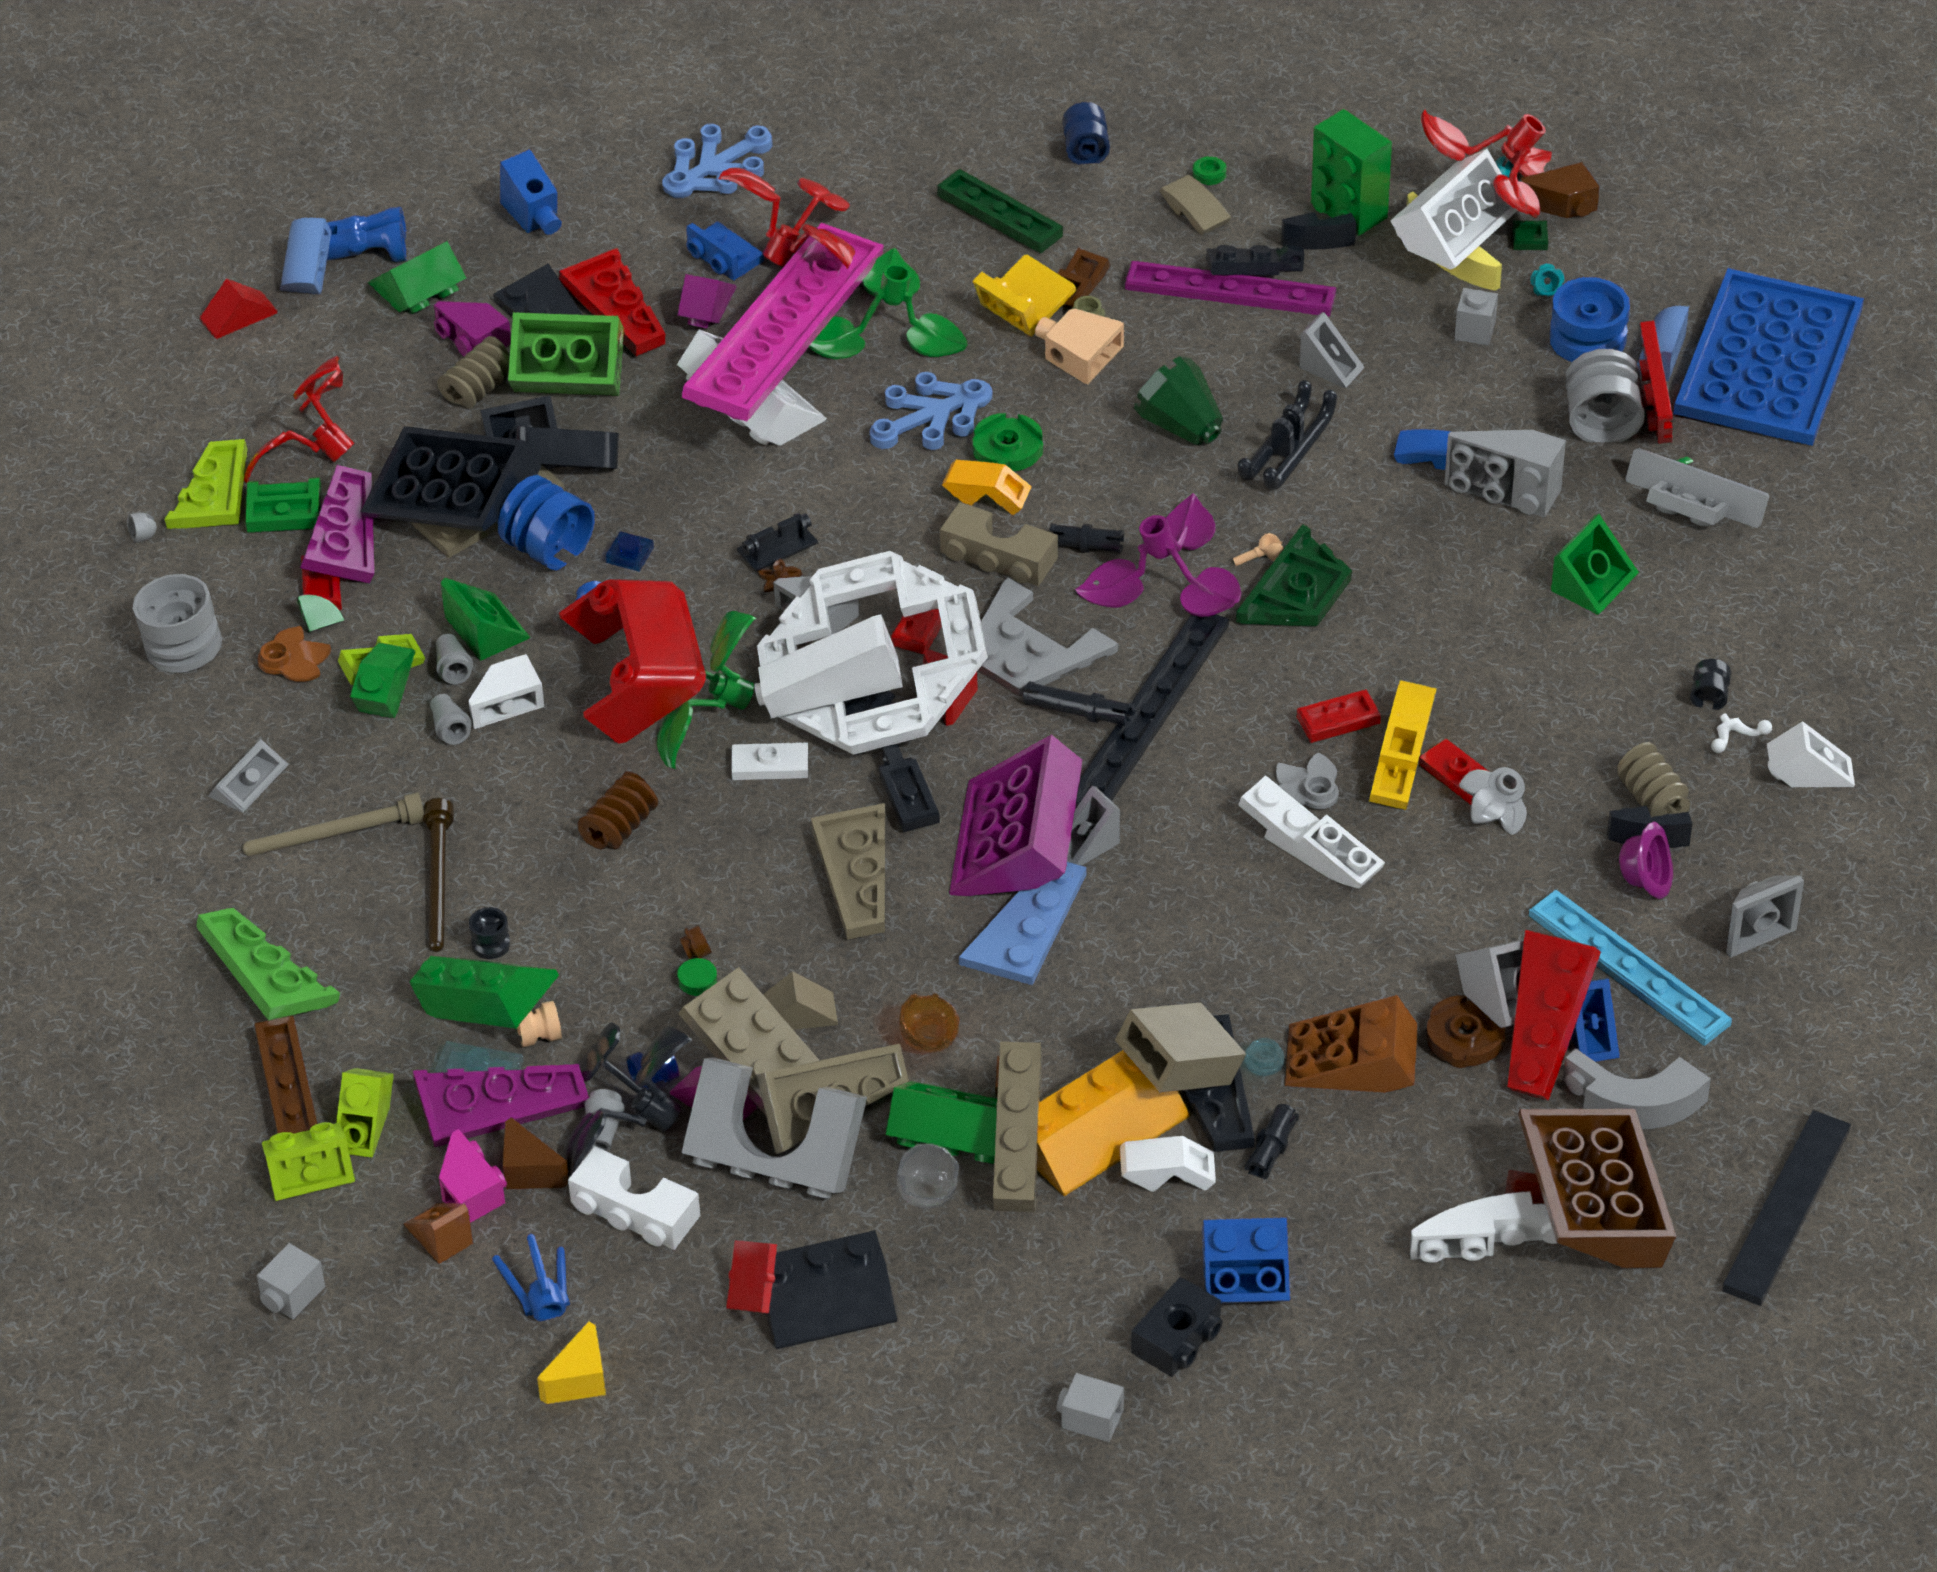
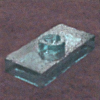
[435,1041,523,1073]

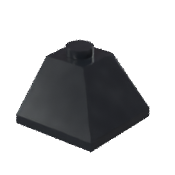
[480,396,561,469]

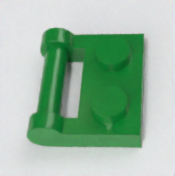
[246,477,321,532]

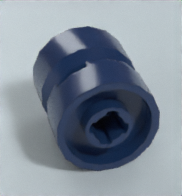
[1062,102,1110,164]

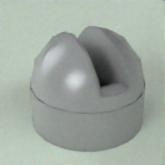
[127,512,157,543]

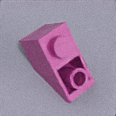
[439,1129,507,1223]

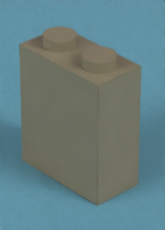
[1115,1002,1246,1093]

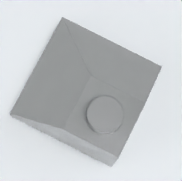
[1726,875,1804,958]

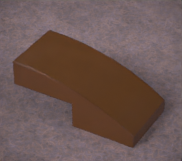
[1057,248,1110,309]

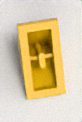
[537,1322,606,1404]

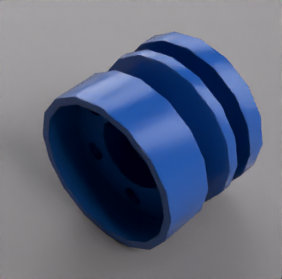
[498,475,595,571]

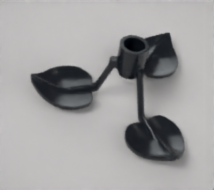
[562,1022,692,1178]

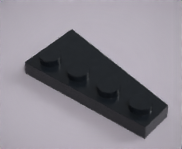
[493,263,583,317]
[1181,1014,1255,1152]

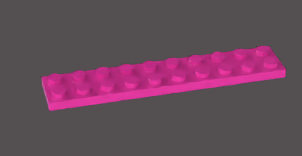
[682,223,884,422]

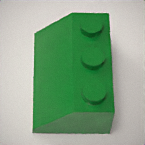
[409,956,559,1029]
[886,1081,998,1164]

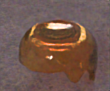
[898,993,960,1053]

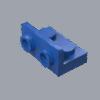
[686,221,764,281]

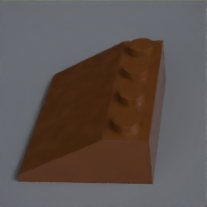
[1518,1109,1676,1268]

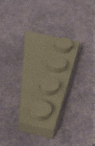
[811,803,886,940]

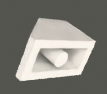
[469,654,544,729]
[1767,721,1855,787]

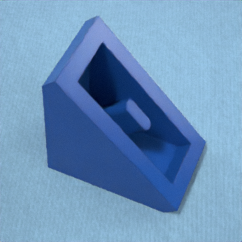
[1571,978,1620,1062]

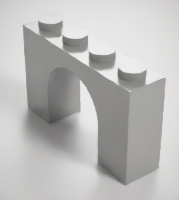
[682,1058,867,1198]

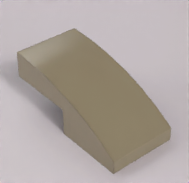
[1160,175,1231,236]

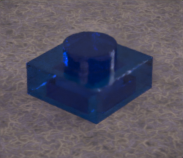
[605,531,654,572]

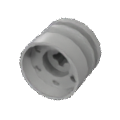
[1565,349,1645,442]
[132,574,222,673]

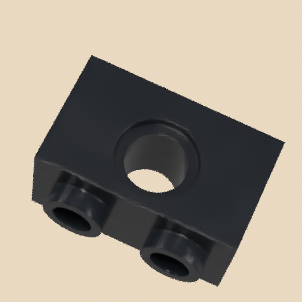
[1131,1276,1223,1377]

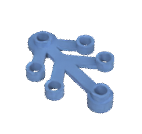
[663,124,772,198]
[870,372,992,450]

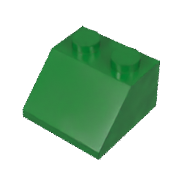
[368,241,466,314]

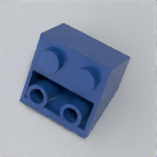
[1202,1218,1290,1303]

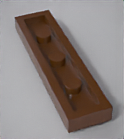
[254,1015,317,1134]

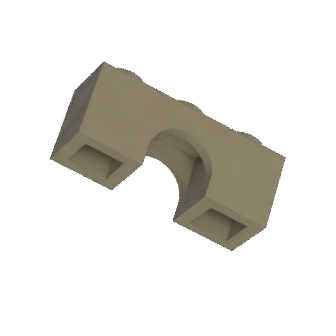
[940,502,1058,586]

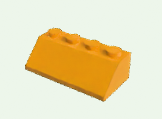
[1037,1050,1189,1196]

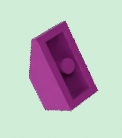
[678,274,737,328]

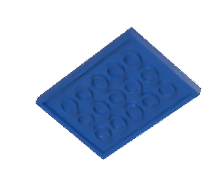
[1673,268,1864,446]

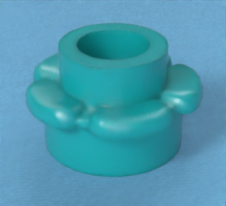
[1530,263,1565,296]

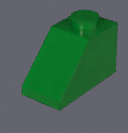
[350,643,415,718]

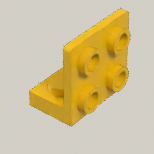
[973,255,1076,337]

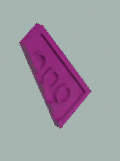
[300,465,374,584]
[413,1064,589,1147]

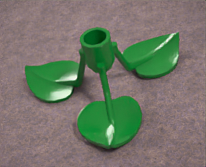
[809,248,968,359]
[657,611,756,769]

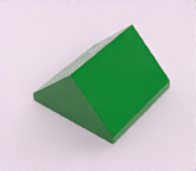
[1551,514,1639,615]
[440,577,530,661]

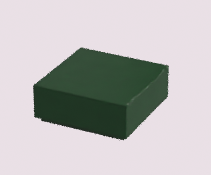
[1512,221,1549,250]

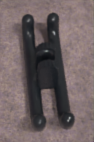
[1238,380,1337,490]

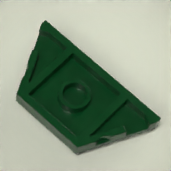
[1236,524,1352,626]

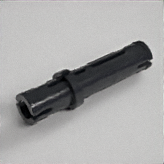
[1023,681,1135,727]

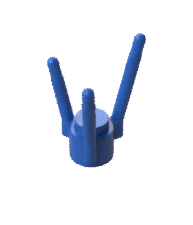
[492,1234,570,1321]

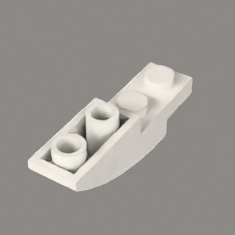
[1239,776,1385,888]
[1410,1192,1557,1262]

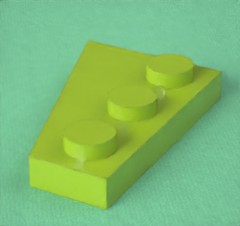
[165,439,247,529]

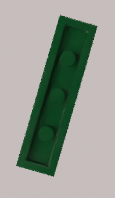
[937,169,1063,254]

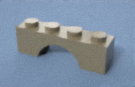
[993,1042,1042,1212]

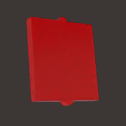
[726,1240,777,1313]

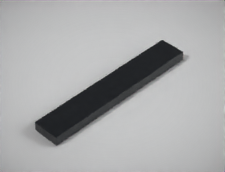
[1722,1110,1851,1306]

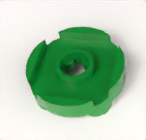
[972,413,1043,471]

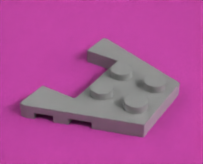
[978,577,1118,696]

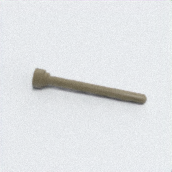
[242,792,424,856]

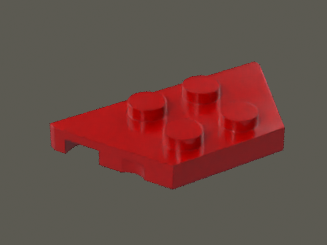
[1639,320,1673,444]

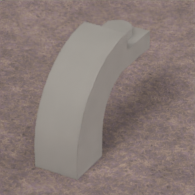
[1563,1049,1711,1129]

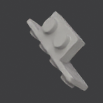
[1626,448,1769,528]

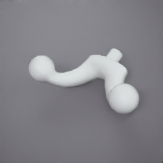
[1711,713,1772,753]

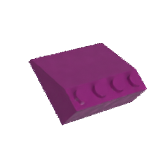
[949,734,1082,896]

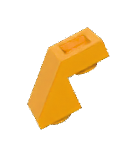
[942,459,1032,515]

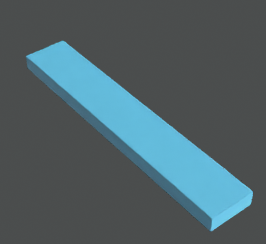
[1529,890,1732,1046]

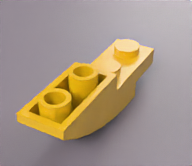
[1369,680,1436,810]

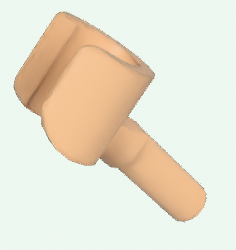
[1232,533,1284,566]

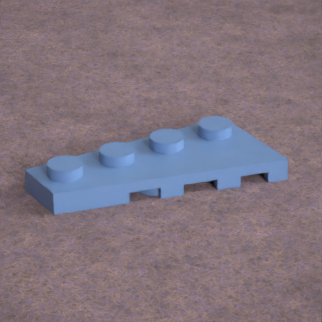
[959,862,1086,985]

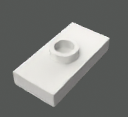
[732,743,808,780]

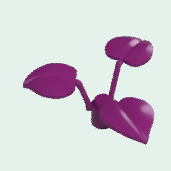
[1075,493,1242,617]

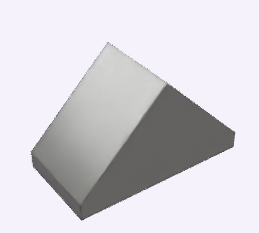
[1300,312,1365,388]
[1067,786,1120,866]

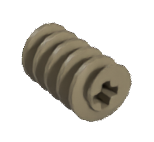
[437,336,509,409]
[1617,742,1691,817]

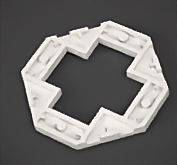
[757,551,988,755]

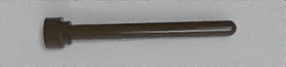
[423,798,454,952]

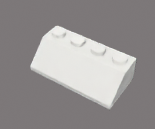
[1391,149,1517,270]
[677,330,827,446]

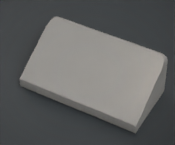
[208,739,289,813]

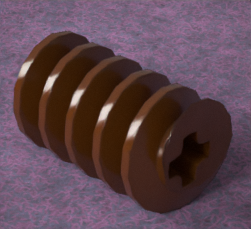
[577,771,659,850]

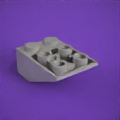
[1444,430,1566,517]

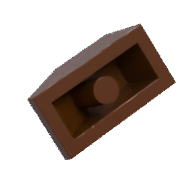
[1520,162,1600,219]

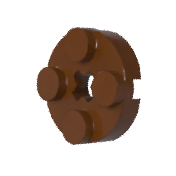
[1426,995,1506,1068]

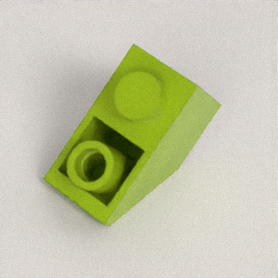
[337,1068,394,1158]

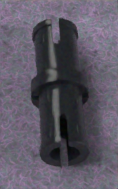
[1049,523,1124,553]
[1245,1104,1299,1179]

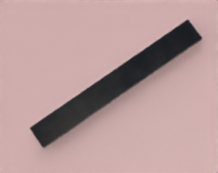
[1075,614,1229,808]

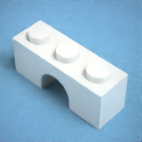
[568,1146,700,1250]

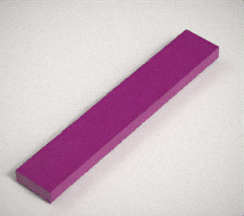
[1125,261,1336,317]

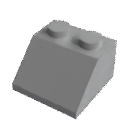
[1456,940,1524,1028]

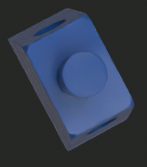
[500,150,562,235]

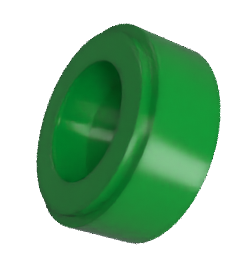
[1192,156,1226,185]
[677,958,717,996]

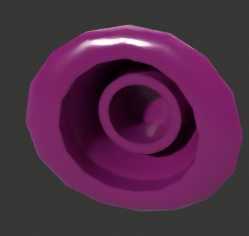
[1619,822,1674,899]

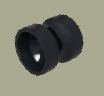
[1690,658,1732,710]
[469,907,510,960]

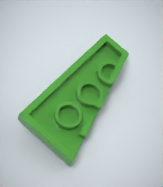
[196,908,340,1020]

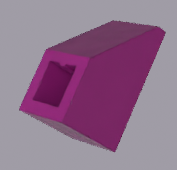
[434,301,511,356]

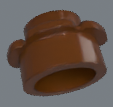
[680,925,712,959]

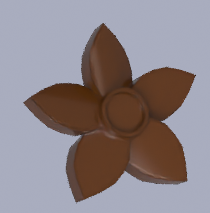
[758,558,802,592]

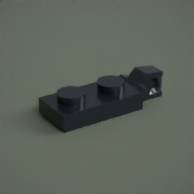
[1206,244,1305,275]
[879,744,940,832]

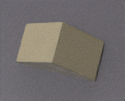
[763,971,838,1030]

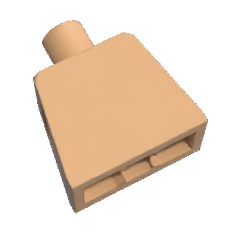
[1035,309,1124,385]

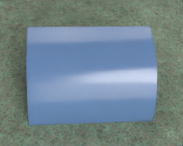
[280,218,332,294]
[1637,306,1689,381]

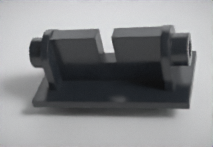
[737,513,818,572]

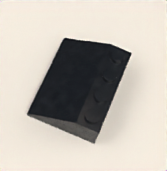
[360,426,541,531]

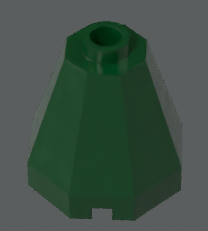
[1133,356,1223,445]

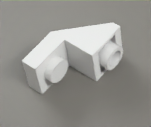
[1120,1136,1216,1192]

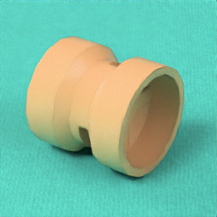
[517,1001,562,1048]

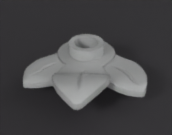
[1276,753,1339,809]
[1459,767,1527,835]

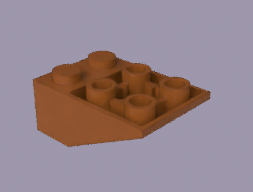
[1285,995,1418,1093]

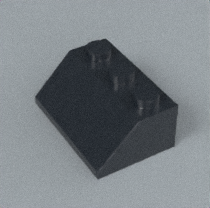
[765,1230,897,1350]

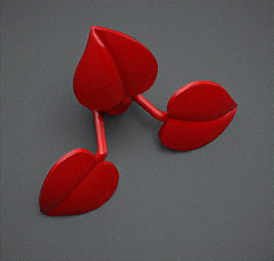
[1421,109,1552,218]
[718,168,856,269]
[244,355,355,483]

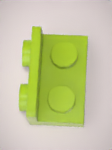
[261,1122,355,1201]

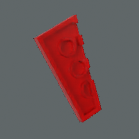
[559,248,665,356]
[1507,930,1601,1101]

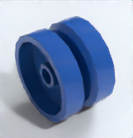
[1550,277,1630,362]

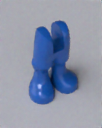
[327,206,406,262]

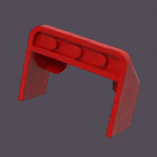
[559,579,706,744]

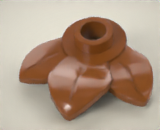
[258,626,331,682]

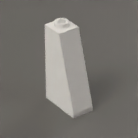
[755,614,903,718]

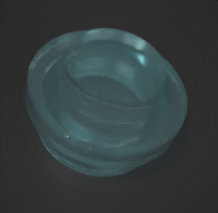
[1244,1038,1284,1076]

